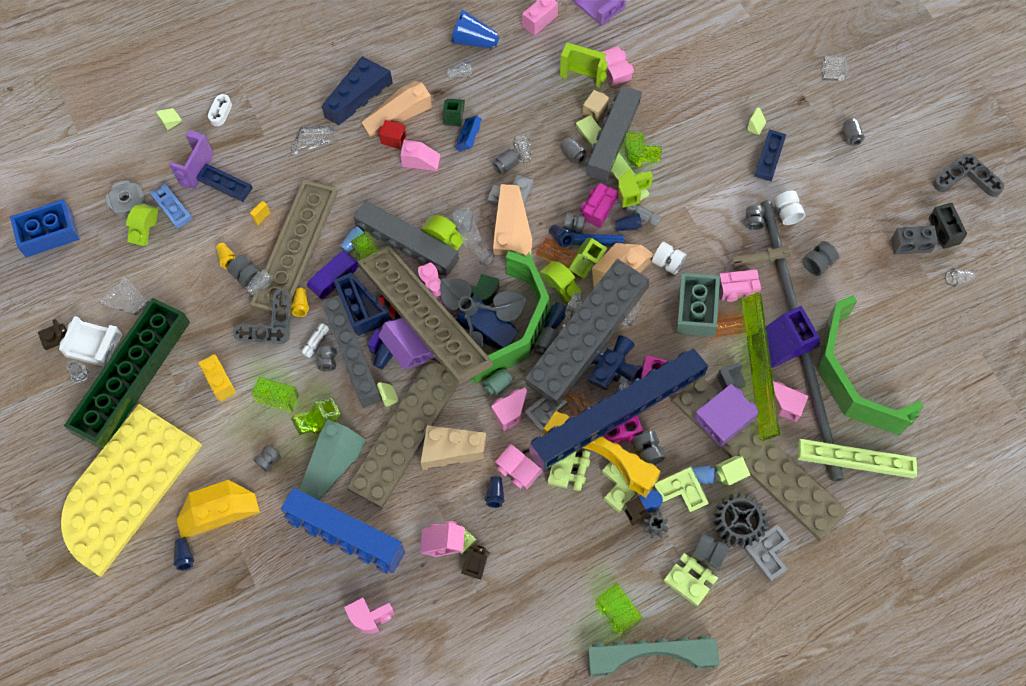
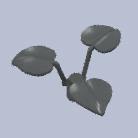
[440,278,526,348]

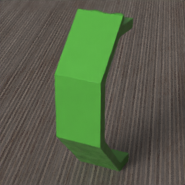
[817,295,924,435]

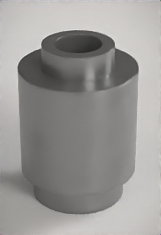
[843,118,865,146]
[560,137,586,163]
[492,149,519,174]

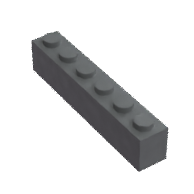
[585,85,642,182]
[354,201,459,276]
[322,295,381,408]

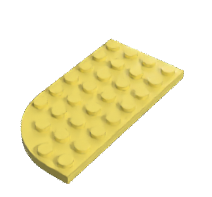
[61,404,202,577]

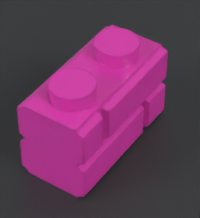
[580,183,618,228]

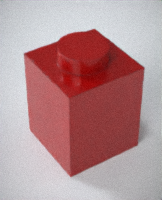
[378,120,407,149]

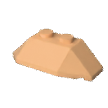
[592,243,654,288]

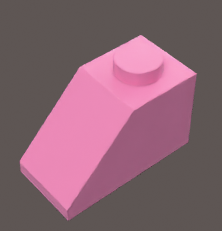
[400,140,441,171]

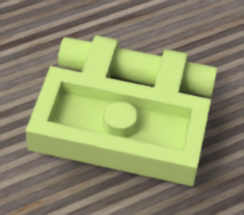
[548,451,590,491]
[663,553,718,607]

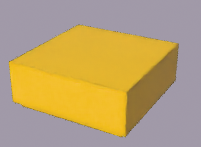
[250,201,270,225]

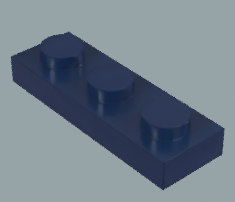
[754,129,786,182]
[196,164,253,202]

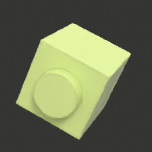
[715,456,750,485]

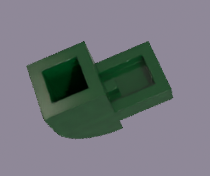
[443,99,465,127]
[470,274,500,306]

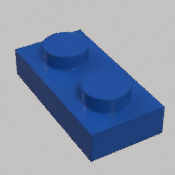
[455,115,482,152]

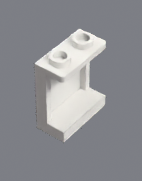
[59,316,122,367]

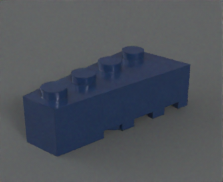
[322,56,393,125]

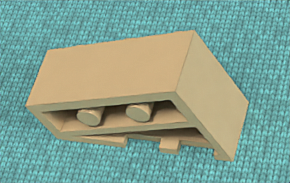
[421,425,487,471]

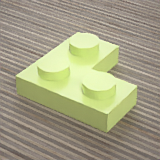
[602,461,637,513]
[655,466,709,512]

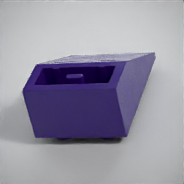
[750,306,820,371]

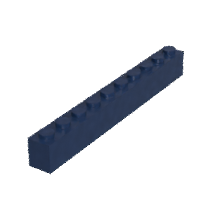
[529,348,708,471]

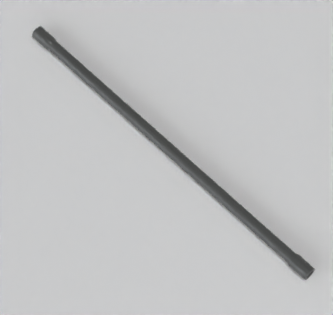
[761,200,844,482]

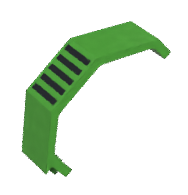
[469,251,549,383]

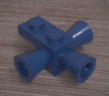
[588,335,643,390]

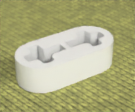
[208,94,232,126]

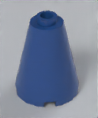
[450,10,499,49]

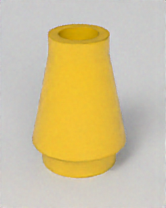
[216,243,237,270]
[291,288,309,317]

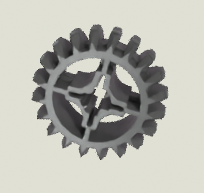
[713,493,769,548]

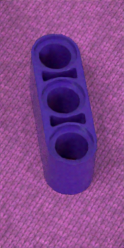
[307,250,358,299]

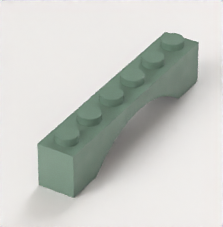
[588,635,720,677]

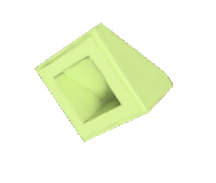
[156,108,183,130]
[747,108,766,135]
[377,382,399,407]

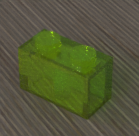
[252,377,299,413]
[595,583,643,636]

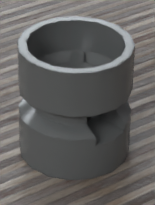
[803,241,839,276]
[227,254,263,290]
[632,431,666,465]
[692,533,730,570]

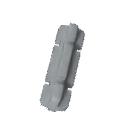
[626,204,661,226]

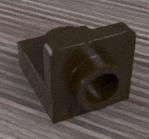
[38,319,67,350]
[461,545,490,580]

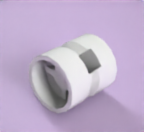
[774,191,806,225]
[652,242,687,275]

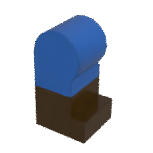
[623,491,663,526]

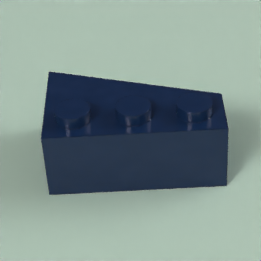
[334,273,393,336]
[455,297,519,351]

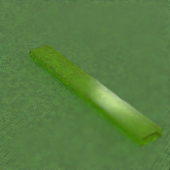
[742,292,780,441]

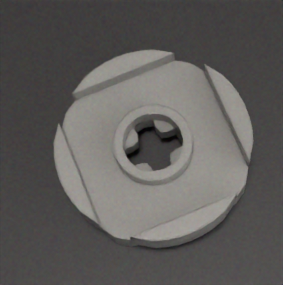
[106,181,144,217]

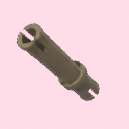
[732,245,791,268]

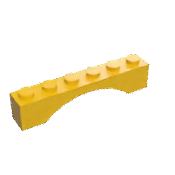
[543,411,660,498]

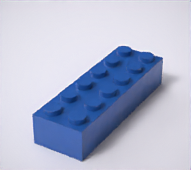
[281,488,405,574]

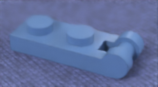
[149,183,192,229]

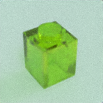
[350,232,377,260]

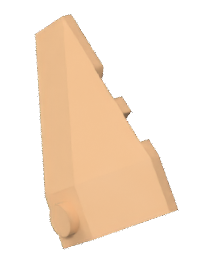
[362,81,432,137]
[493,184,532,257]

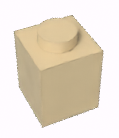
[583,90,609,122]

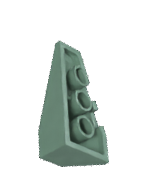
[299,419,366,500]

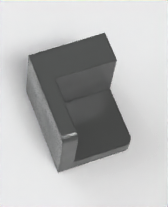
[717,362,746,390]

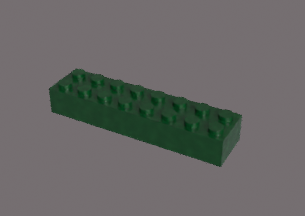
[64,298,190,449]

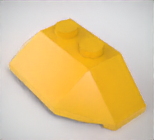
[177,480,260,538]

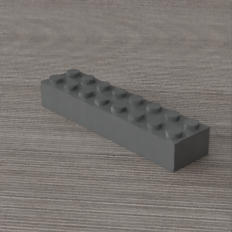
[525,258,649,407]

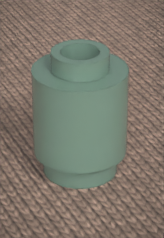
[483,368,512,397]

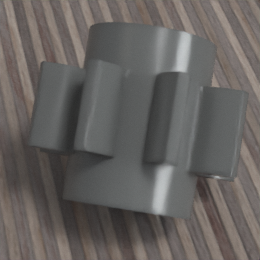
[644,513,669,538]

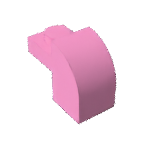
[344,598,395,634]

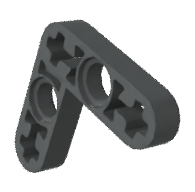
[933,154,1004,197]
[233,289,292,344]

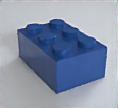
[10,199,80,257]

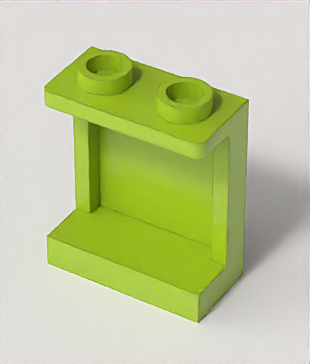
[560,42,608,88]

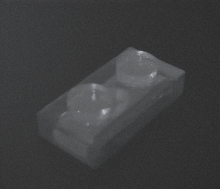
[452,205,483,247]

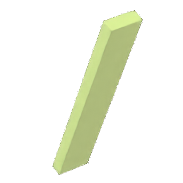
[576,115,649,201]
[797,439,917,478]

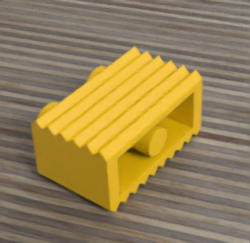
[198,354,236,401]

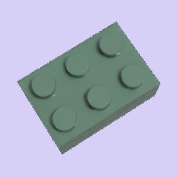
[676,273,720,337]

